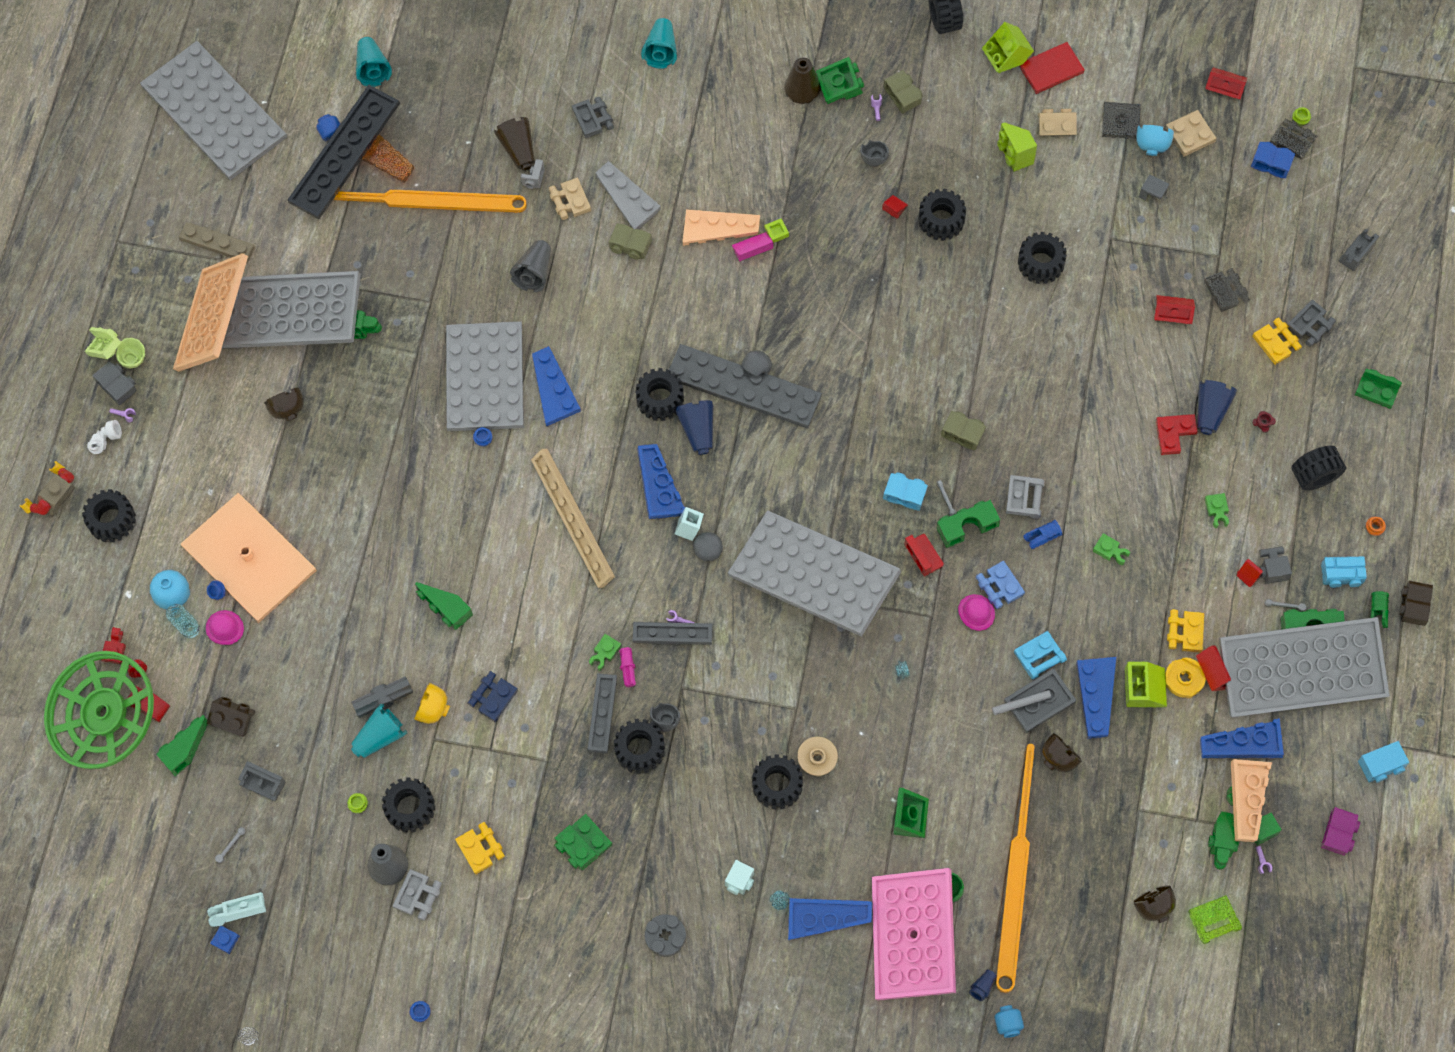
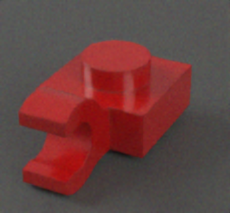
[101,627,126,664]

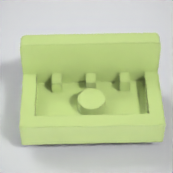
[85,327,121,359]

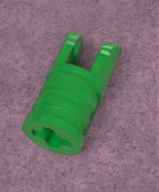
[1370,591,1389,628]

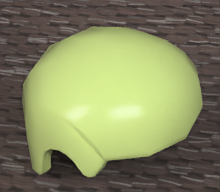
[116,337,145,369]

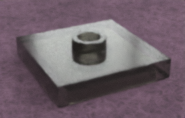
[1102,102,1141,139]

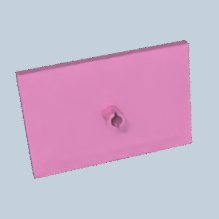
[872,868,956,1000]

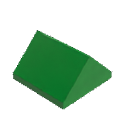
[893,788,929,838]

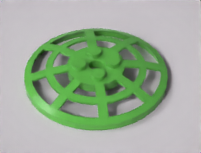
[44,651,154,770]

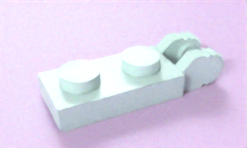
[207,892,266,927]

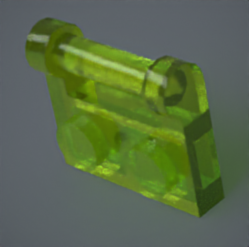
[1188,895,1242,944]

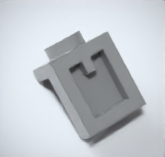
[520,159,545,189]

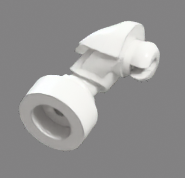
[87,420,122,454]

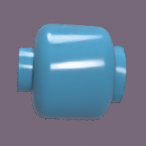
[994,1005,1024,1038]

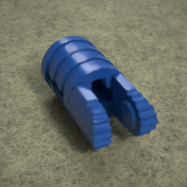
[1023,520,1062,549]

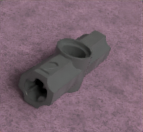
[351,676,413,718]

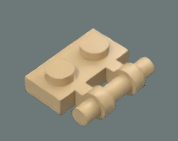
[549,178,591,220]

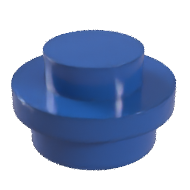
[473,427,493,446]
[207,580,225,600]
[410,1001,431,1022]

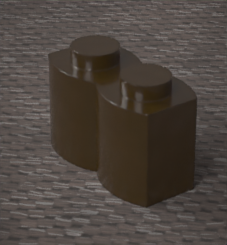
[1399,581,1433,626]

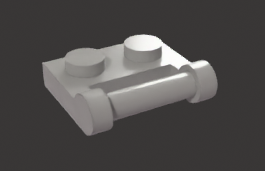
[1006,475,1045,519]

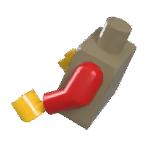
[20,461,75,517]

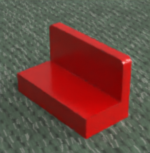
[1205,67,1247,99]
[1154,295,1195,324]
[904,534,944,577]
[1196,645,1231,691]

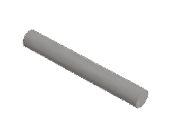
[992,690,1051,715]

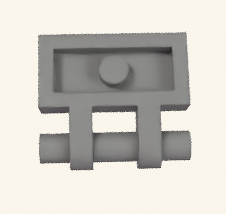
[393,869,442,921]

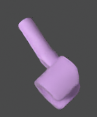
[871,94,882,121]
[110,408,136,422]
[666,610,694,623]
[1256,846,1272,874]

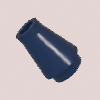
[969,969,997,1001]

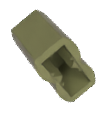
[883,70,923,114]
[608,223,652,260]
[941,411,986,451]

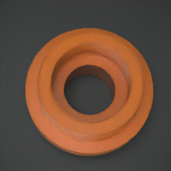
[1365,517,1386,536]

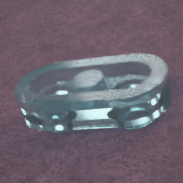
[166,604,200,638]

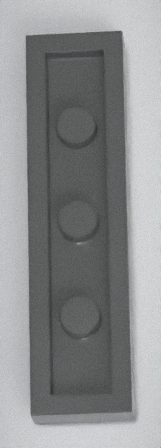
[633,622,712,645]
[587,673,617,754]

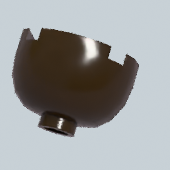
[264,387,304,422]
[1042,733,1082,773]
[1134,885,1176,923]

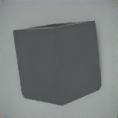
[1139,174,1169,200]

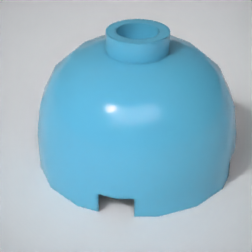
[1137,125,1174,156]
[150,570,190,610]

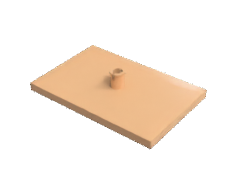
[173,253,248,372]
[180,493,317,623]

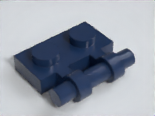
[467,671,518,722]

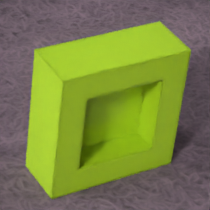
[764,218,789,243]

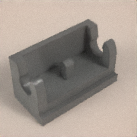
[1339,229,1379,272]
[238,761,286,802]

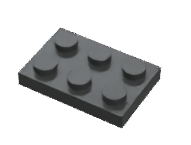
[1004,668,1077,733]

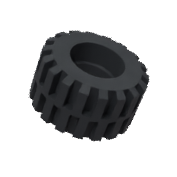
[928,0,963,34]
[918,189,966,241]
[1018,232,1067,284]
[635,368,684,421]
[1291,446,1346,490]
[82,489,136,543]
[614,719,665,774]
[752,754,803,810]
[382,777,435,833]

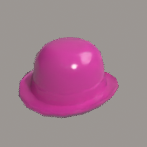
[958,594,995,631]
[205,610,244,645]

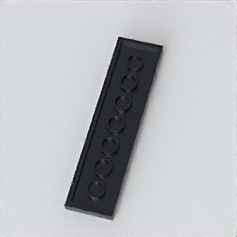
[287,84,400,219]

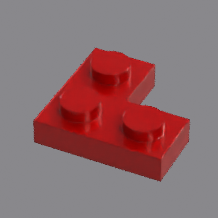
[1156,414,1198,455]

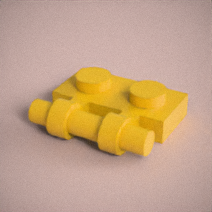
[1252,318,1302,365]
[1167,609,1204,653]
[455,822,505,875]

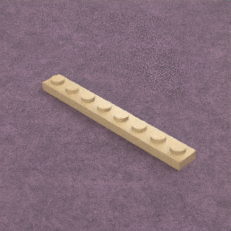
[531,449,615,588]

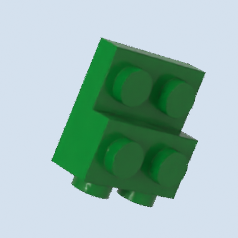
[816,57,865,104]
[554,814,613,871]

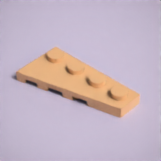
[683,209,760,246]
[1231,759,1272,842]

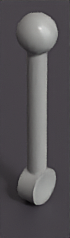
[937,480,957,516]
[1265,599,1306,612]
[215,827,245,863]

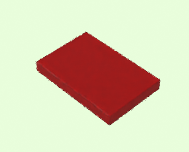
[1019,42,1085,94]

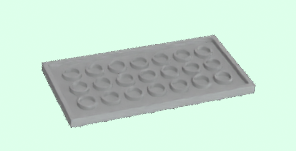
[140,41,287,180]
[222,271,361,348]
[728,510,901,637]
[1219,617,1390,717]

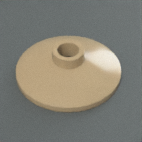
[797,737,838,776]

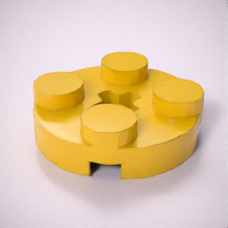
[1165,658,1206,698]

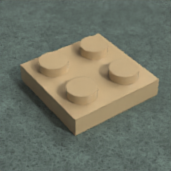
[1165,110,1217,157]

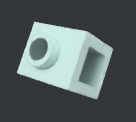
[675,507,704,541]
[725,860,754,895]

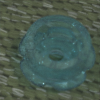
[895,660,910,679]
[770,891,790,910]

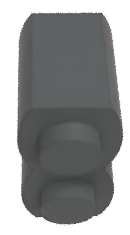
[92,361,137,406]

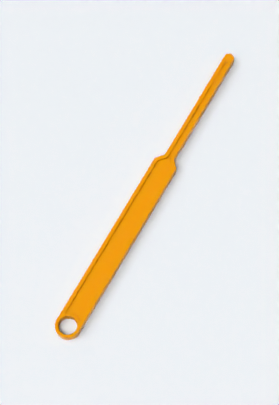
[333,189,527,213]
[996,744,1035,993]

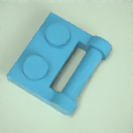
[1014,631,1067,680]

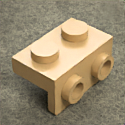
[1038,109,1077,135]

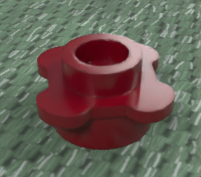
[1252,411,1276,433]

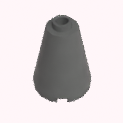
[510,240,551,292]
[367,844,408,886]

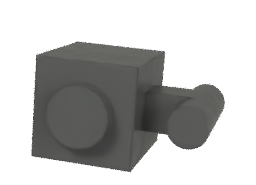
[1259,546,1292,584]

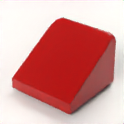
[882,195,908,219]
[1236,559,1263,587]

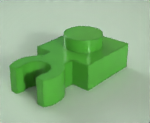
[1205,493,1229,528]
[1093,533,1130,565]
[589,634,622,671]

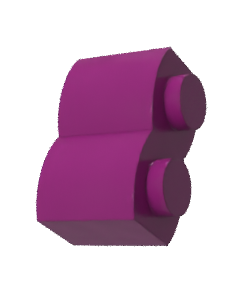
[1321,807,1360,856]

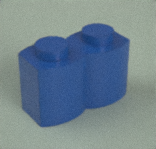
[1251,142,1295,178]

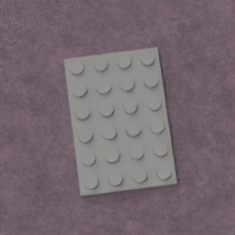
[446,321,524,431]

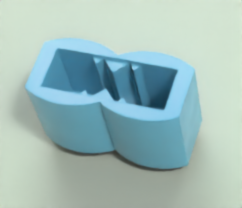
[883,473,928,511]

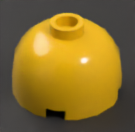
[414,683,450,724]

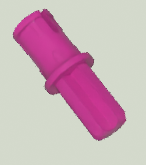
[619,647,636,687]

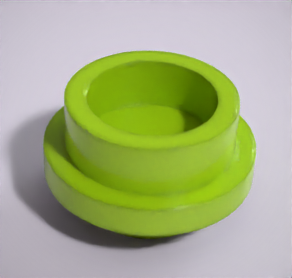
[1292,107,1311,125]
[347,793,368,813]

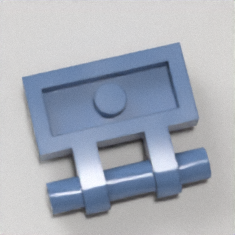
[976,561,1025,609]

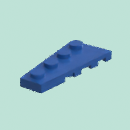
[532,346,581,427]
[637,444,685,519]
[1076,657,1116,739]
[1200,718,1284,758]
[788,898,872,940]

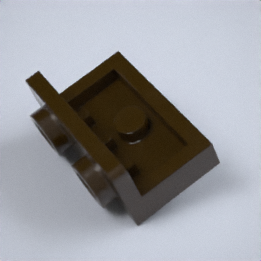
[206,697,255,737]

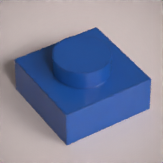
[210,926,240,954]

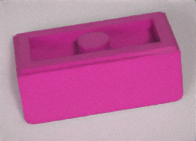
[732,232,773,261]

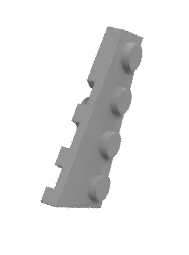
[596,161,661,229]

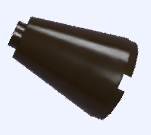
[784,57,821,104]
[494,117,535,171]

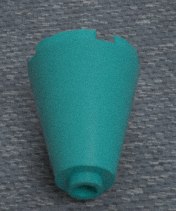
[641,18,677,69]
[356,37,392,87]
[351,704,408,758]

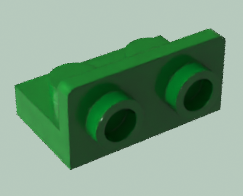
[1355,369,1402,409]

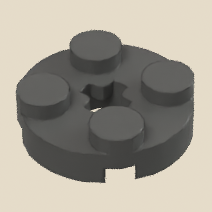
[645,914,686,957]

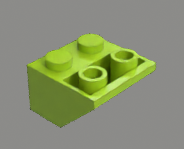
[982,22,1034,73]
[997,122,1037,172]
[1124,662,1167,707]

